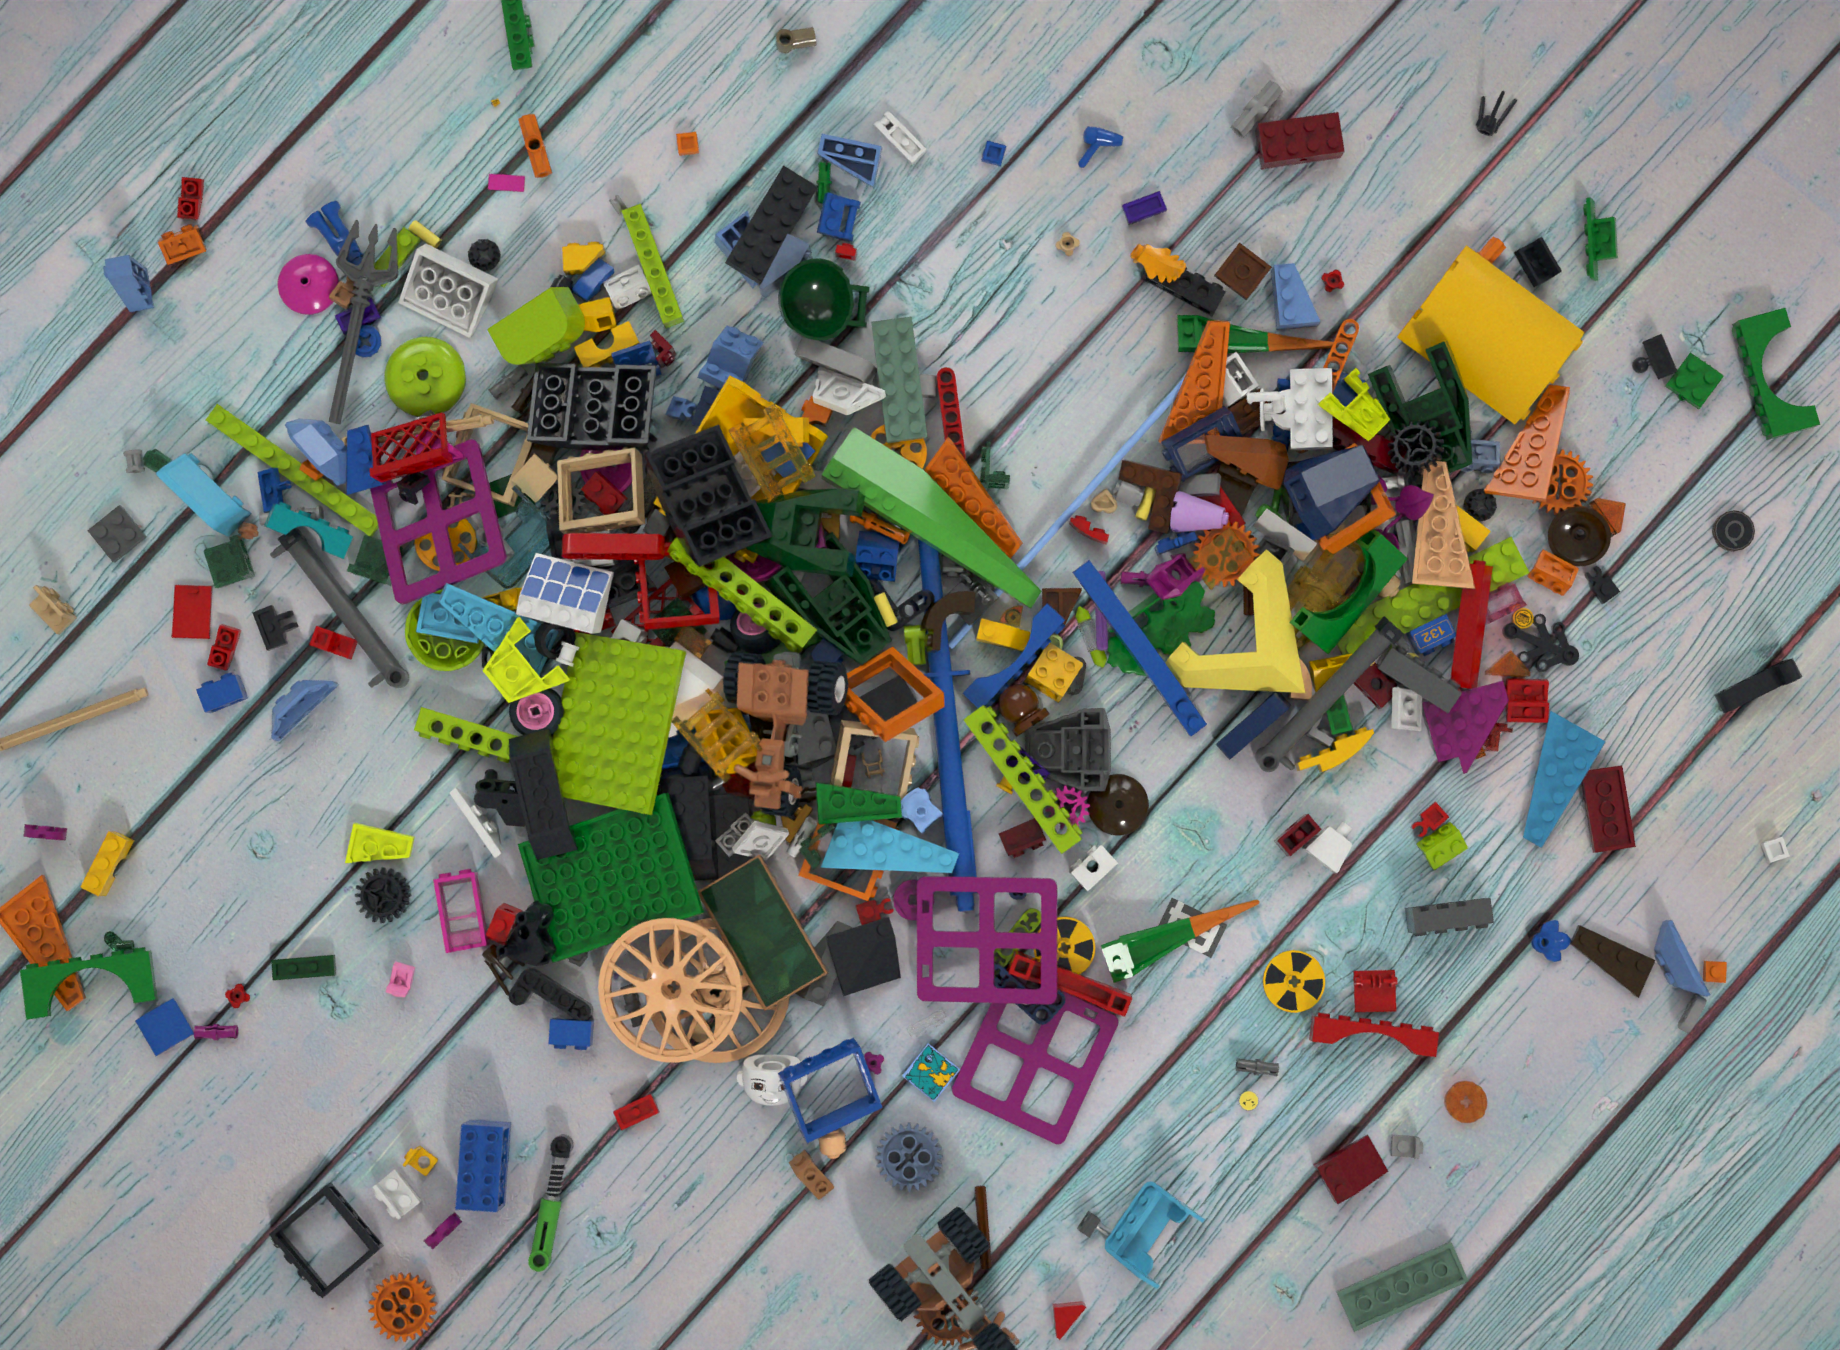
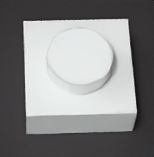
[1761,837,1790,863]

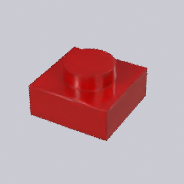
[835,243,857,261]

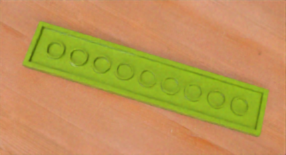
[1337,537,1530,655]

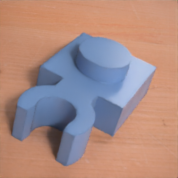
[665,396,698,421]

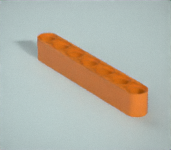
[1295,319,1359,453]

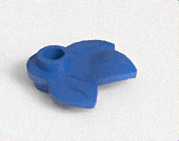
[1531,920,1571,962]

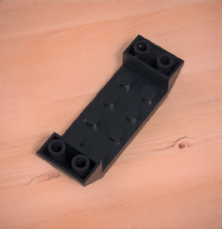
[509,729,578,860]

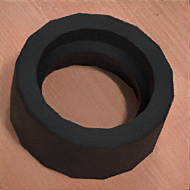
[534,622,576,660]

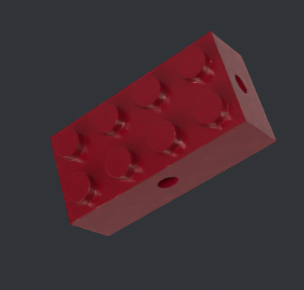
[1255,112,1345,169]

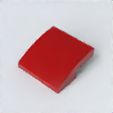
[1505,678,1549,723]

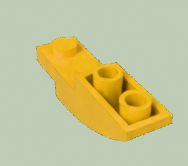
[1295,727,1374,772]

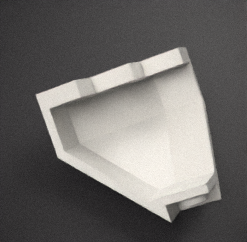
[666,641,732,738]

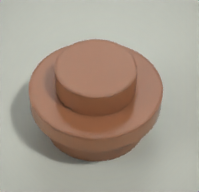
[238,523,259,539]

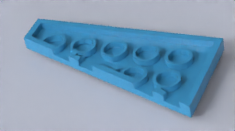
[1523,711,1606,848]

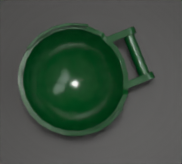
[778,258,870,340]

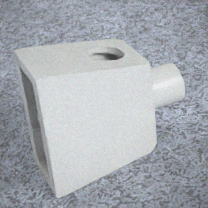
[1303,822,1352,873]

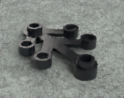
[1502,614,1579,672]

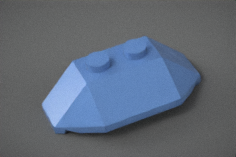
[285,418,347,486]
[271,680,339,741]
[1654,920,1711,997]

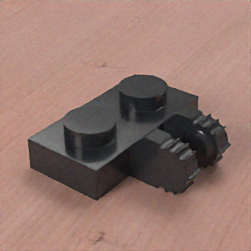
[252,605,299,651]

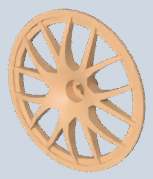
[598,918,743,1062]
[646,918,790,1063]

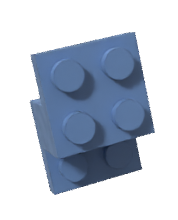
[697,325,764,389]

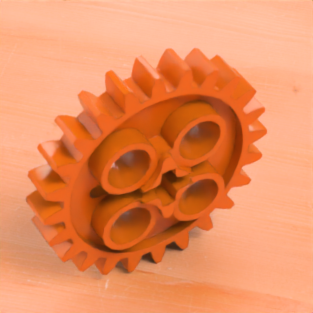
[1532,449,1593,515]
[1193,520,1261,587]
[368,1272,438,1342]

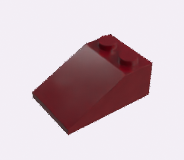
[1314,1134,1388,1204]

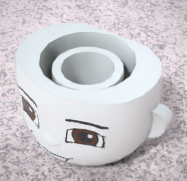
[737,1055,807,1106]

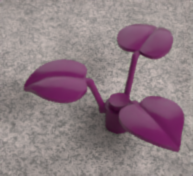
[1363,475,1434,550]

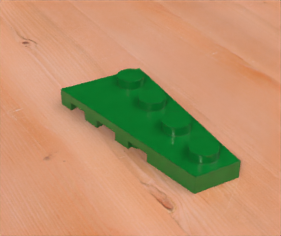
[816,782,902,824]

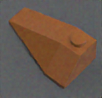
[1204,435,1289,490]

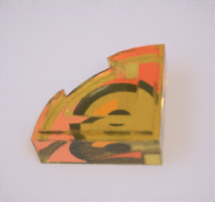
[999,605,1023,626]

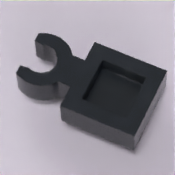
[1584,566,1620,604]

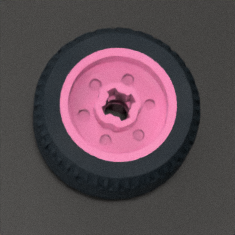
[730,602,787,654]
[509,688,564,735]

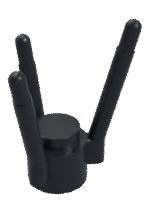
[1476,91,1517,136]

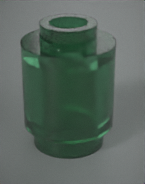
[143,449,173,473]

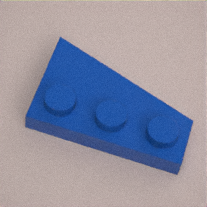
[347,425,386,495]

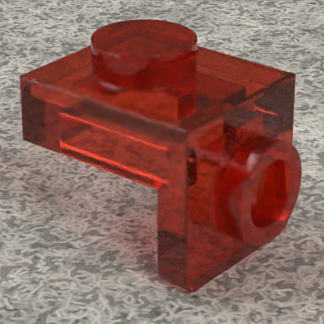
[1484,723,1513,752]

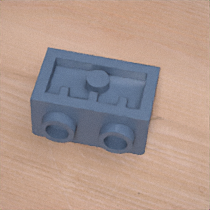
[1461,439,1500,473]

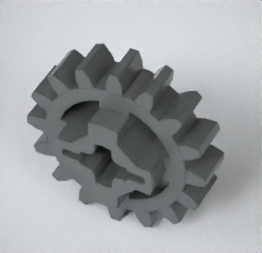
[540,482,586,520]

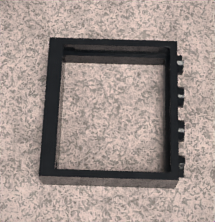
[269,1182,384,1298]

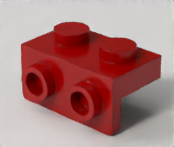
[581,471,628,515]

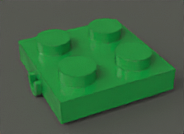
[1665,352,1724,410]

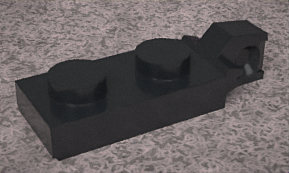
[546,507,566,559]

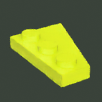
[345,823,415,863]

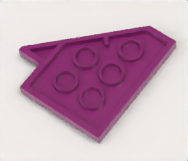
[1422,681,1509,774]

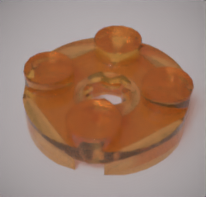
[1444,1081,1487,1123]

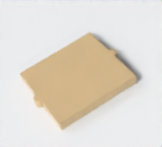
[511,454,558,503]

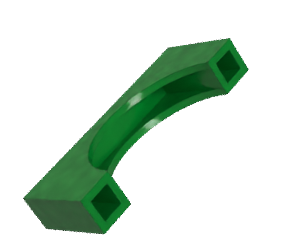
[1732,307,1820,440]
[1289,529,1408,654]
[20,947,158,1020]

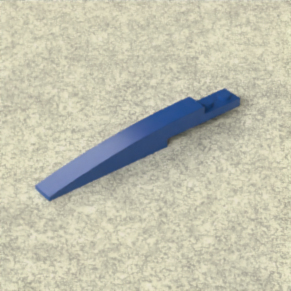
[1072,560,1207,737]

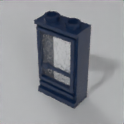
[1161,406,1242,482]

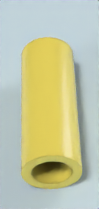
[409,220,442,248]
[1135,487,1157,521]
[873,592,898,627]

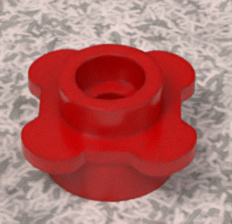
[1321,270,1344,292]
[225,984,250,1008]

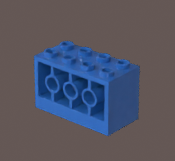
[455,1119,511,1212]

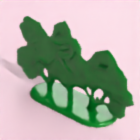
[1107,581,1215,676]

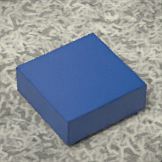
[981,140,1006,167]

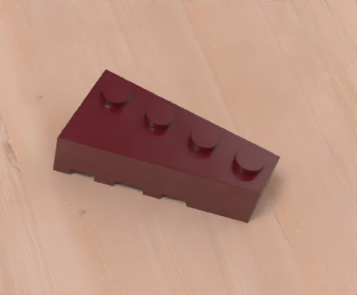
[1332,416,1407,475]

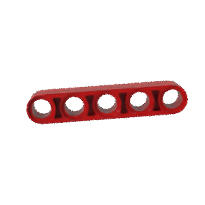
[937,367,966,459]
[562,533,665,560]

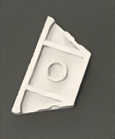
[813,367,886,415]
[449,788,502,858]

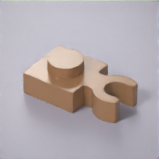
[329,277,355,310]

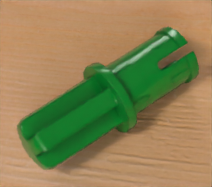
[816,162,832,204]

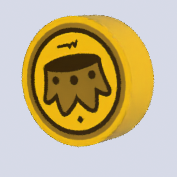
[1512,608,1534,629]

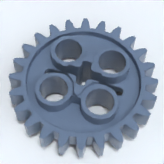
[875,1122,943,1191]

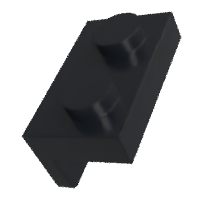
[1514,237,1562,287]

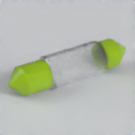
[1075,606,1107,668]

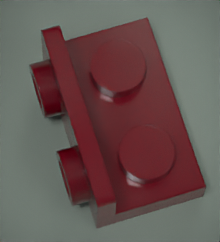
[650,329,677,368]
[998,818,1046,858]

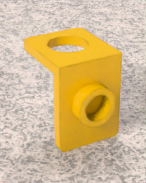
[402,1146,438,1176]

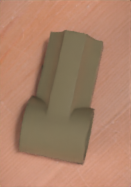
[776,27,816,53]

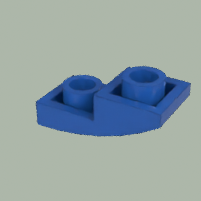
[572,258,614,302]

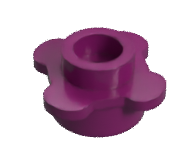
[864,1052,884,1075]

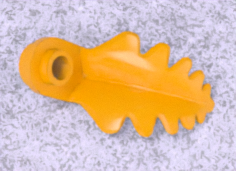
[1130,244,1186,283]

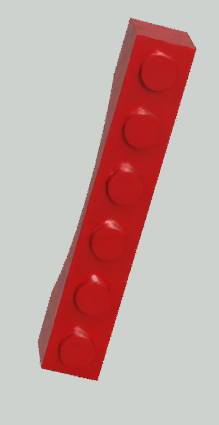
[1007,950,1133,1017]
[1309,1012,1439,1057]

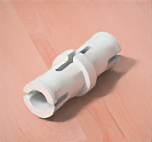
[786,817,817,857]

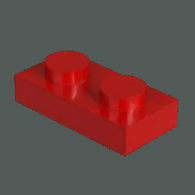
[613,1093,660,1131]

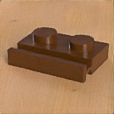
[1227,388,1268,435]

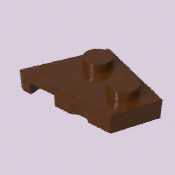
[1042,588,1082,625]

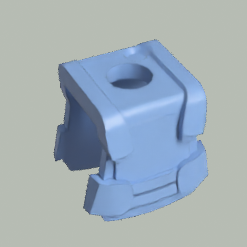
[901,787,943,834]

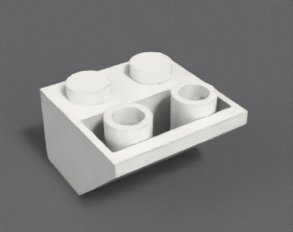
[1222,352,1259,408]

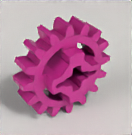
[1045,786,1090,830]

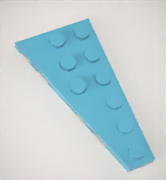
[438,583,559,675]
[821,820,959,873]

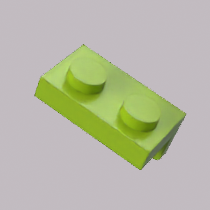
[1416,822,1468,870]

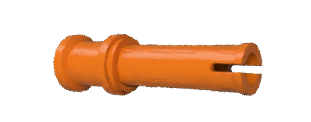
[850,510,910,544]

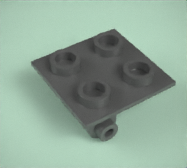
[947,571,999,626]

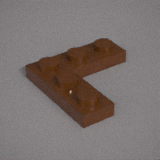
[1118,459,1182,534]

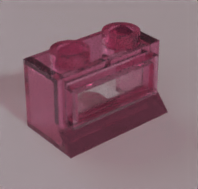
[1485,583,1527,625]

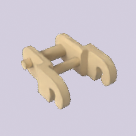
[446,492,475,509]
[861,749,885,779]

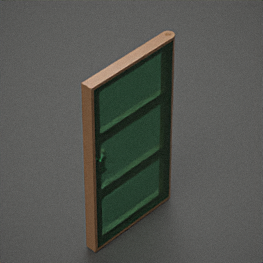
[698,854,829,1011]

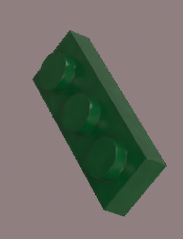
[271,955,336,981]

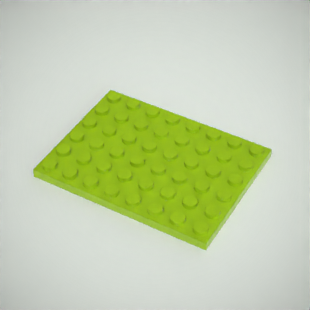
[552,632,686,815]

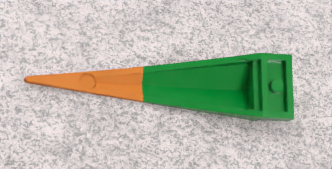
[1177,315,1339,354]
[1101,899,1260,983]

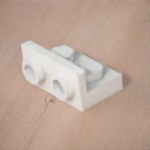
[603,265,652,310]
[373,1169,421,1220]

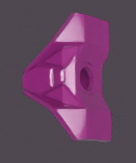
[1146,553,1205,600]

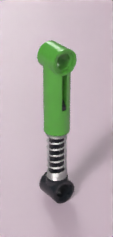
[528,1134,574,1272]

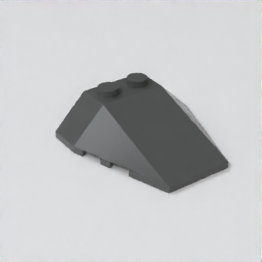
[1025,708,1111,791]

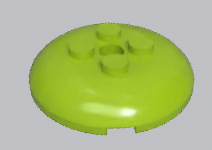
[384,337,466,417]
[405,589,485,671]

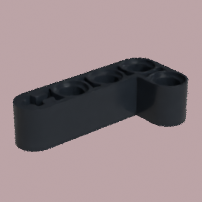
[1714,658,1802,713]
[509,968,593,1021]

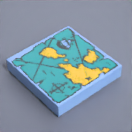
[902,1043,960,1102]

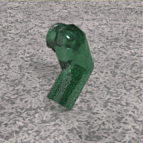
[104,931,134,951]

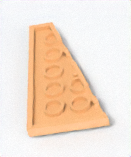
[1412,461,1475,589]

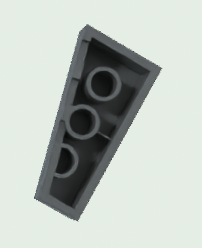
[1377,643,1462,713]
[796,709,836,765]
[1405,898,1494,936]

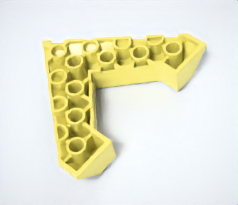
[1165,549,1305,693]

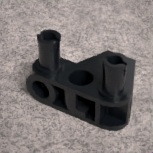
[474,769,525,827]
[496,900,557,966]

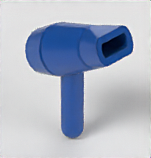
[1078,126,1123,168]

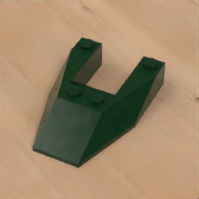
[1368,340,1473,473]
[745,488,865,577]
[765,532,892,665]

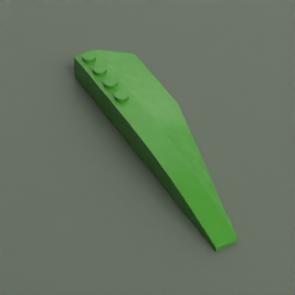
[821,427,1042,609]

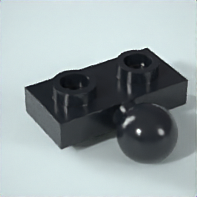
[1632,334,1678,380]

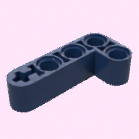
[1216,692,1291,760]
[994,962,1066,1025]

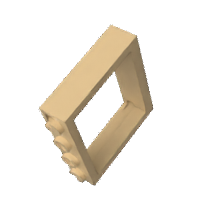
[441,403,535,507]
[557,447,645,534]
[830,720,919,800]

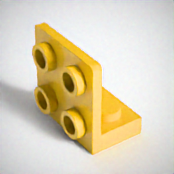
[1024,643,1083,703]

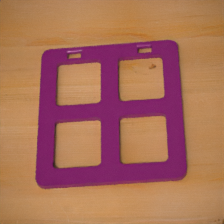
[370,439,507,604]
[917,876,1057,1004]
[952,974,1119,1144]

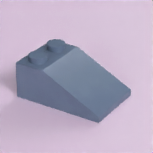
[759,234,813,298]

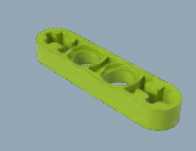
[994,908,1041,975]

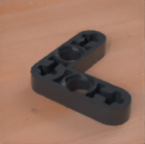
[868,578,935,631]

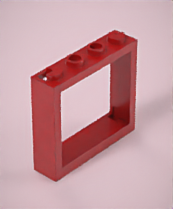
[634,542,720,630]

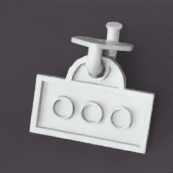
[1247,368,1333,450]

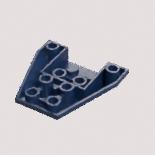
[1284,445,1380,541]

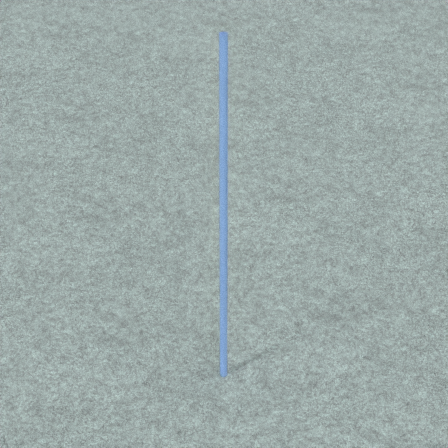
[948,378,1184,649]

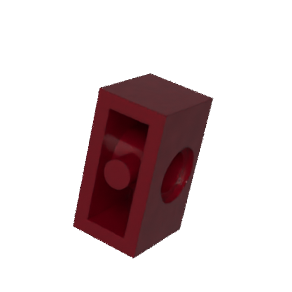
[1353,663,1398,709]
[1274,814,1322,856]

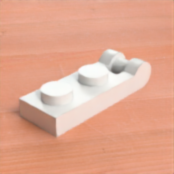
[873,111,927,165]

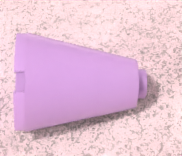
[1170,491,1229,532]

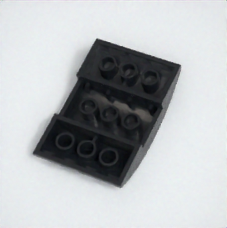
[527,363,656,450]
[644,425,772,567]

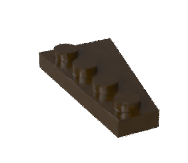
[1570,925,1655,998]

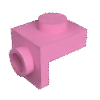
[386,961,415,997]

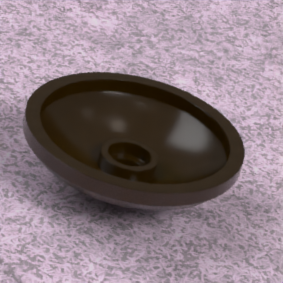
[1548,506,1611,566]
[1087,774,1149,836]

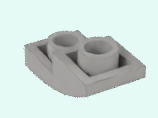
[715,813,754,857]

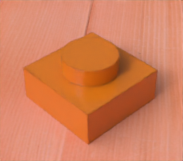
[676,132,699,156]
[299,459,323,481]
[1703,961,1727,983]

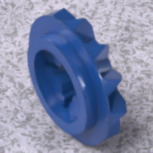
[355,325,382,358]

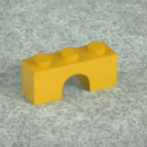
[574,321,640,368]
[81,831,134,896]

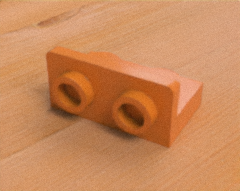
[158,224,207,265]
[1527,549,1579,596]

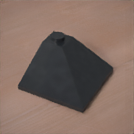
[825,917,901,996]

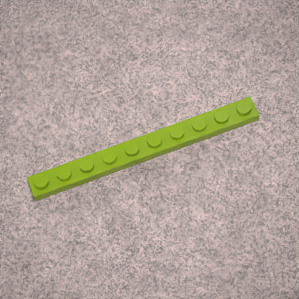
[206,404,379,538]

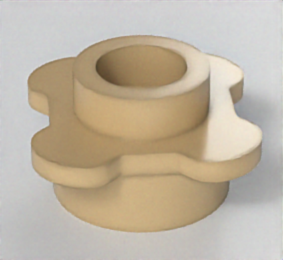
[1056,232,1080,256]

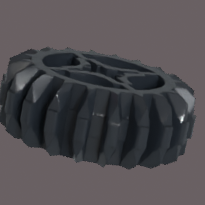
[1388,420,1444,476]
[355,867,412,923]

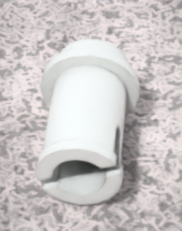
[1382,474,1404,490]

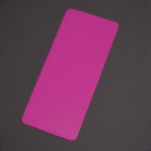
[488,174,525,192]

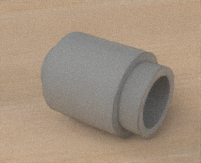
[1113,481,1144,507]

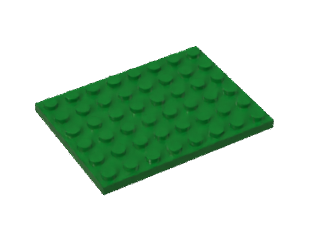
[518,793,704,963]

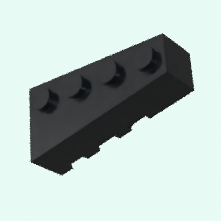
[606,560,658,610]

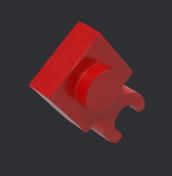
[1410,802,1449,837]
[856,898,894,925]

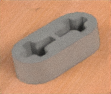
[1677,994,1707,1033]

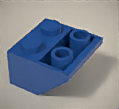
[856,531,899,582]

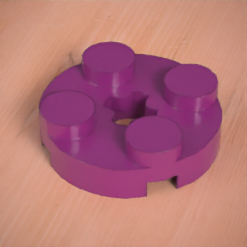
[23,824,68,841]
[893,879,934,920]
[424,1212,462,1249]

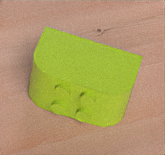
[487,287,585,365]

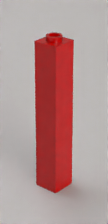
[1451,560,1493,689]

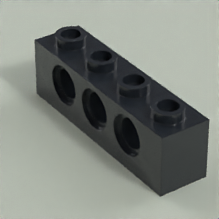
[1141,267,1226,317]

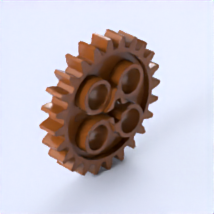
[914,1288,978,1347]

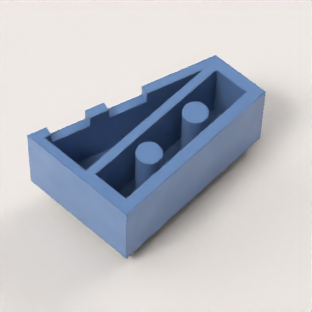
[818,134,883,188]
[714,211,758,289]
[103,255,154,312]
[1271,263,1321,330]

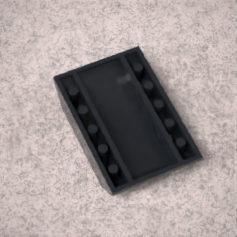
[656,761,718,881]

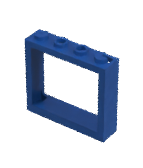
[778,1038,883,1143]

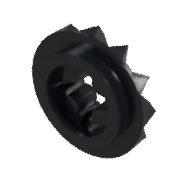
[468,239,501,271]
[1464,489,1497,521]

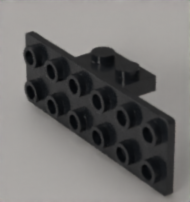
[810,675,917,768]

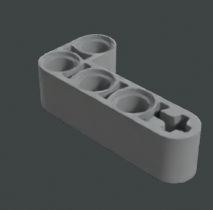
[794,337,878,385]

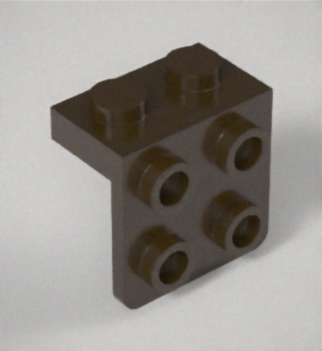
[1217,463,1258,516]

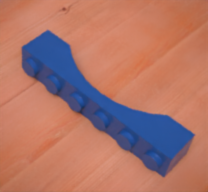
[962,603,1066,708]

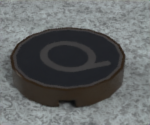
[1712,510,1755,552]

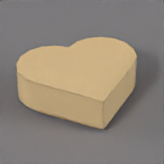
[1091,488,1117,514]

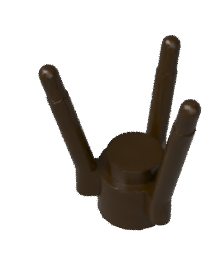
[482,944,525,996]

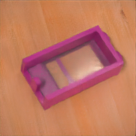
[433,869,490,953]

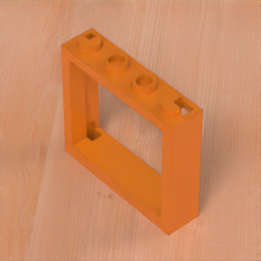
[1318,443,1396,554]
[844,647,945,742]
[798,819,899,901]

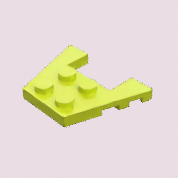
[1318,368,1390,441]
[482,617,570,703]

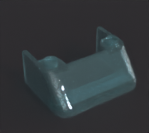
[457,486,550,589]

